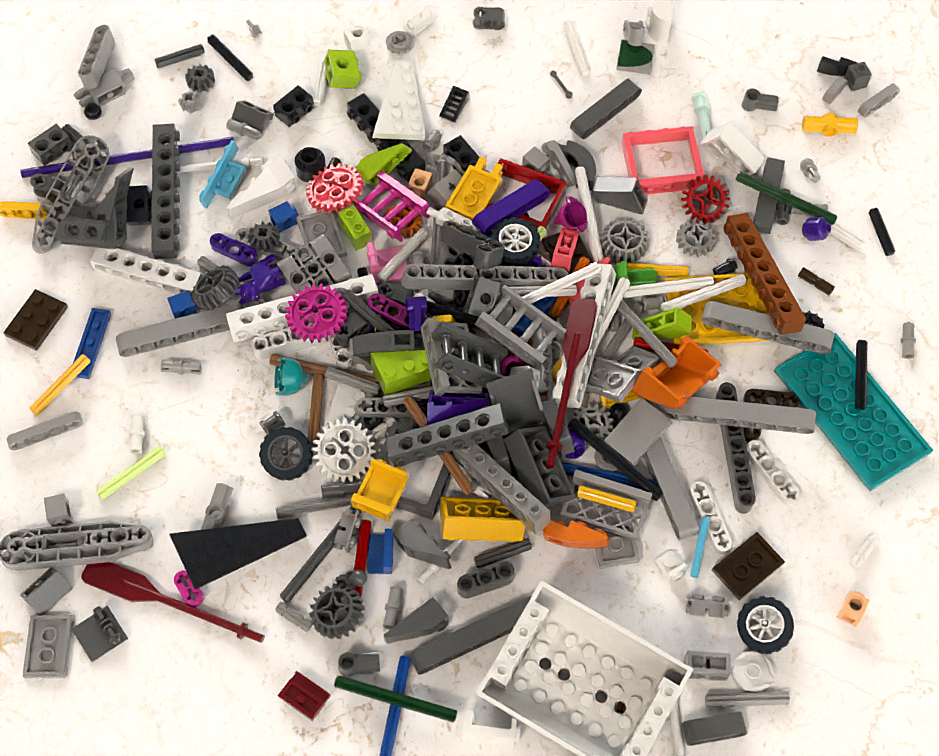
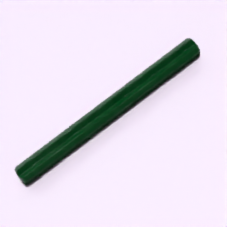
[735,171,837,225]
[334,675,457,723]

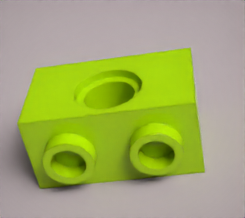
[338,205,372,251]

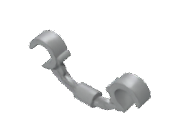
[423,154,465,177]

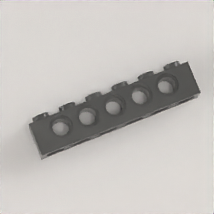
[386,403,509,467]

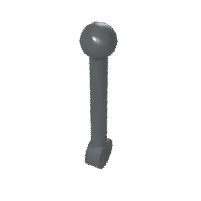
[550,70,573,99]

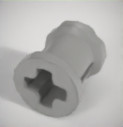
[641,294,663,312]

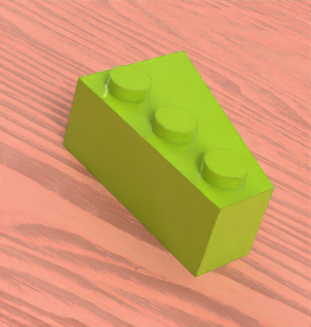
[371,350,431,395]

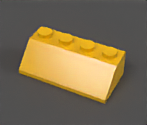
[440,497,525,542]

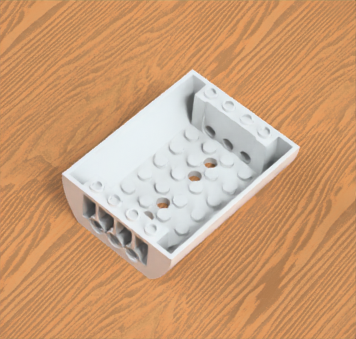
[476,581,693,756]

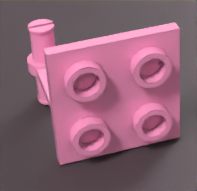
[366,242,407,285]

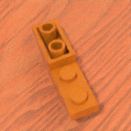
[542,520,610,549]

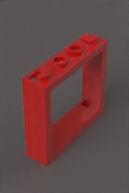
[487,158,566,229]

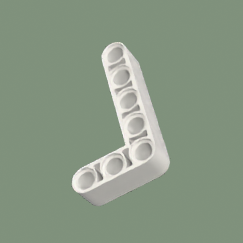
[251,316,353,371]

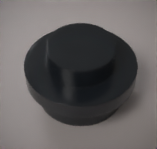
[84,103,102,120]

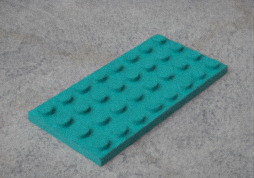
[774,333,934,491]

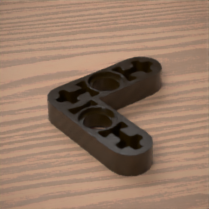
[743,389,801,443]

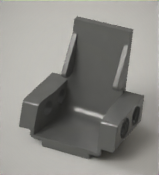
[54,168,134,249]
[485,368,574,477]

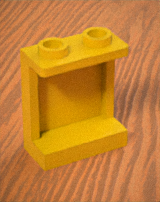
[351,459,409,522]

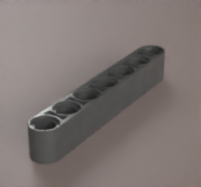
[716,382,756,514]
[409,596,532,675]

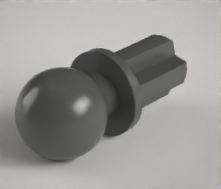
[335,570,367,587]

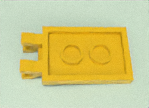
[445,156,503,220]

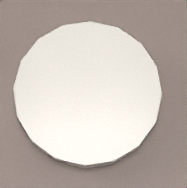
[731,651,774,693]

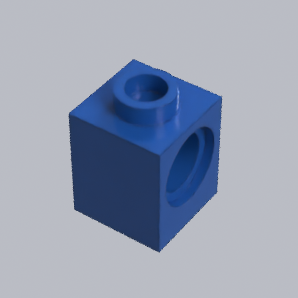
[268,201,298,233]
[167,291,198,319]

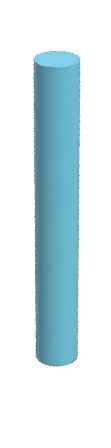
[690,517,710,578]

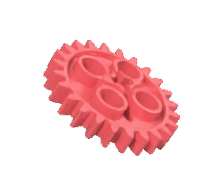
[306,163,364,214]

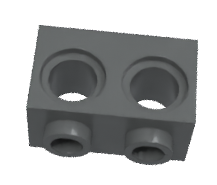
[27,124,73,166]

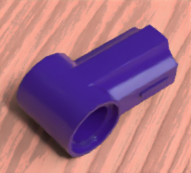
[406,296,427,334]

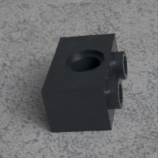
[127,185,152,226]

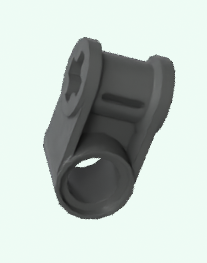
[473,7,505,30]
[30,173,68,203]
[378,282,414,307]
[335,310,371,347]

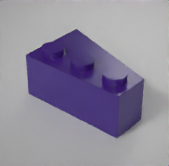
[427,390,489,425]

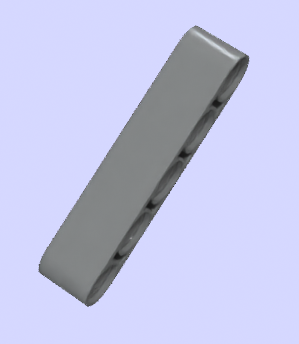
[78,25,115,90]

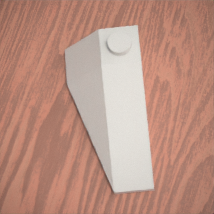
[227,154,297,219]

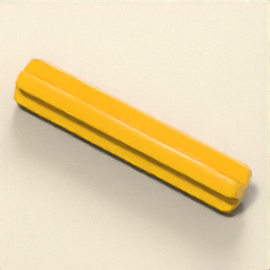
[577,485,636,512]

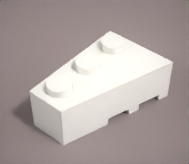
[699,121,765,175]

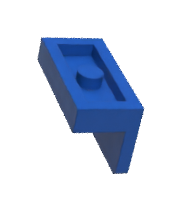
[368,529,394,574]

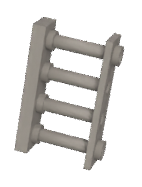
[475,284,567,370]

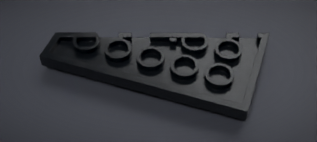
[169,518,307,590]

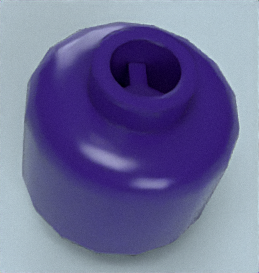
[802,217,831,241]
[565,430,586,459]

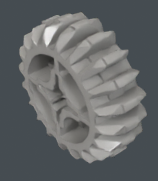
[600,217,650,263]

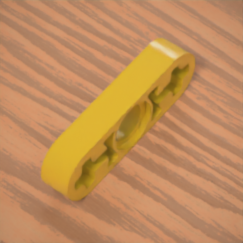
[0,201,49,220]

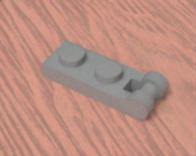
[541,140,577,188]

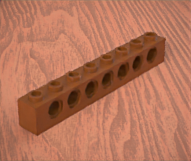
[724,213,806,335]

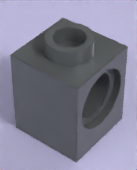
[844,61,872,92]

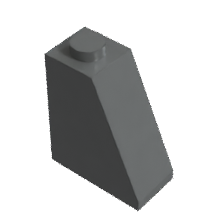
[592,177,648,214]

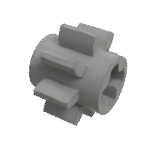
[178,91,202,114]

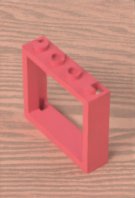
[622,126,704,195]

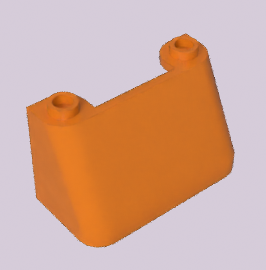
[632,335,722,410]

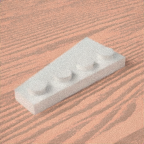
[322,382,373,455]

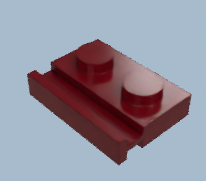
[278,670,331,721]

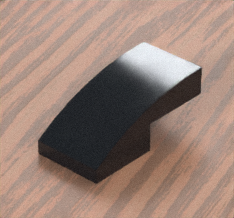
[817,56,857,76]

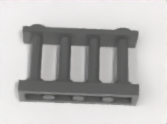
[431,321,508,388]

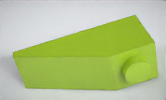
[355,143,412,187]
[632,307,692,340]

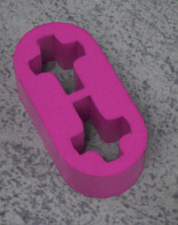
[174,571,204,607]

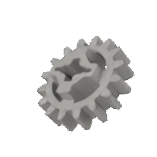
[676,219,716,258]
[572,403,613,445]

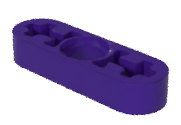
[209,233,258,267]

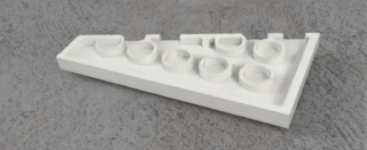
[372,60,426,140]

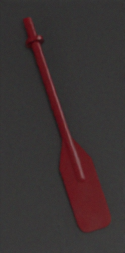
[546,299,598,468]
[81,562,265,643]

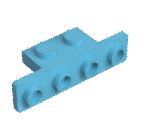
[199,140,246,208]

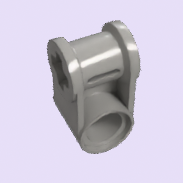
[623,20,645,46]

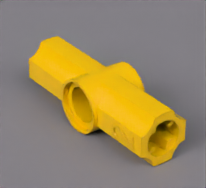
[802,113,858,137]

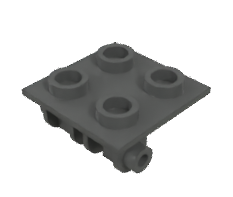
[71,605,129,662]

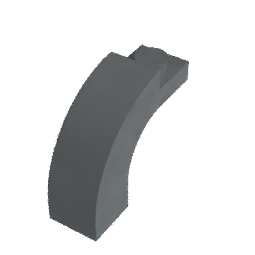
[547,140,596,191]

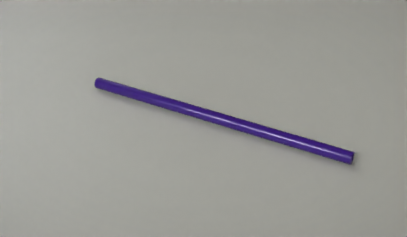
[20,137,234,178]

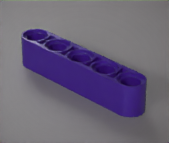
[472,179,550,236]

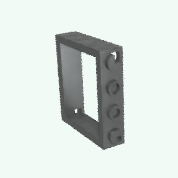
[377,421,454,520]

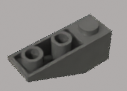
[393,519,452,569]

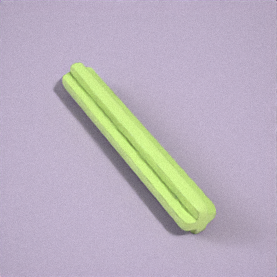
[96,446,166,500]

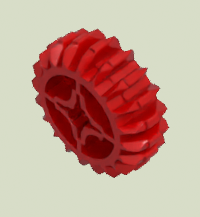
[681,175,730,224]

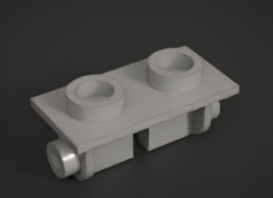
[334,509,362,553]
[686,594,730,618]

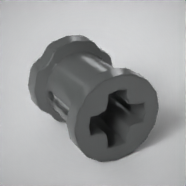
[259,411,286,435]

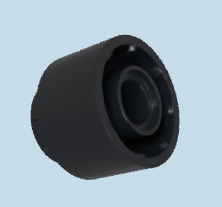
[294,147,326,183]

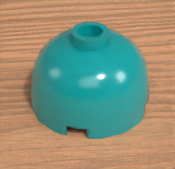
[274,357,307,396]

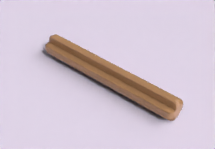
[308,374,324,446]

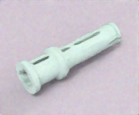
[691,92,711,140]

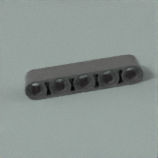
[570,78,642,140]
[753,157,785,234]

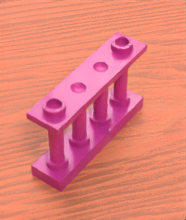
[352,171,430,242]

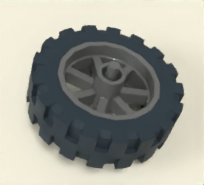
[259,427,313,481]

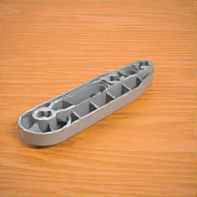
[32,136,110,254]
[0,521,153,571]

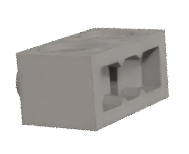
[684,651,731,681]

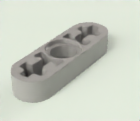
[858,83,900,118]

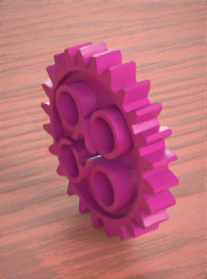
[285,284,348,343]

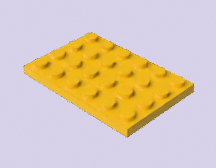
[664,273,769,345]

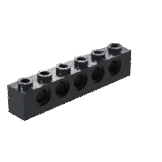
[346,93,426,183]

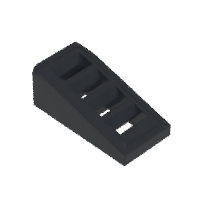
[439,86,469,123]

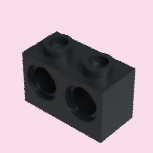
[273,85,314,127]
[442,135,480,172]

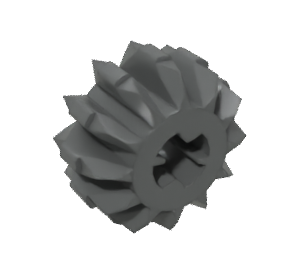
[185,64,215,94]
[248,221,280,253]

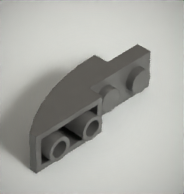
[352,330,425,357]

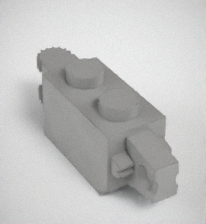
[74,68,135,107]

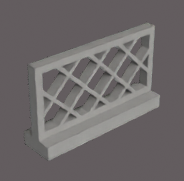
[420,317,483,396]
[560,470,652,540]

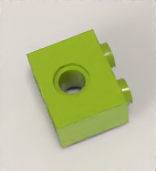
[324,49,362,89]

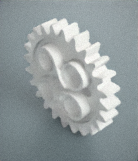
[311,418,376,483]

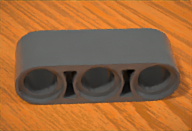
[457,561,515,599]
[682,712,748,746]

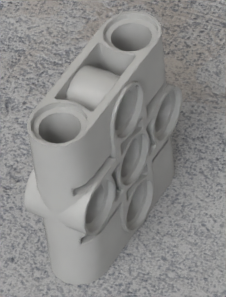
[277,233,352,294]

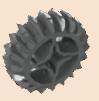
[191,265,240,311]
[309,583,365,639]

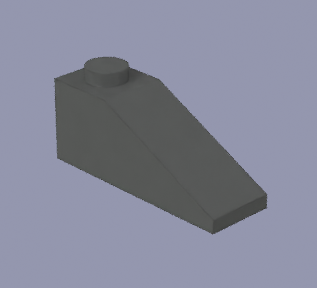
[383,597,449,644]

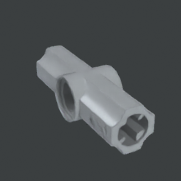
[201,483,234,530]

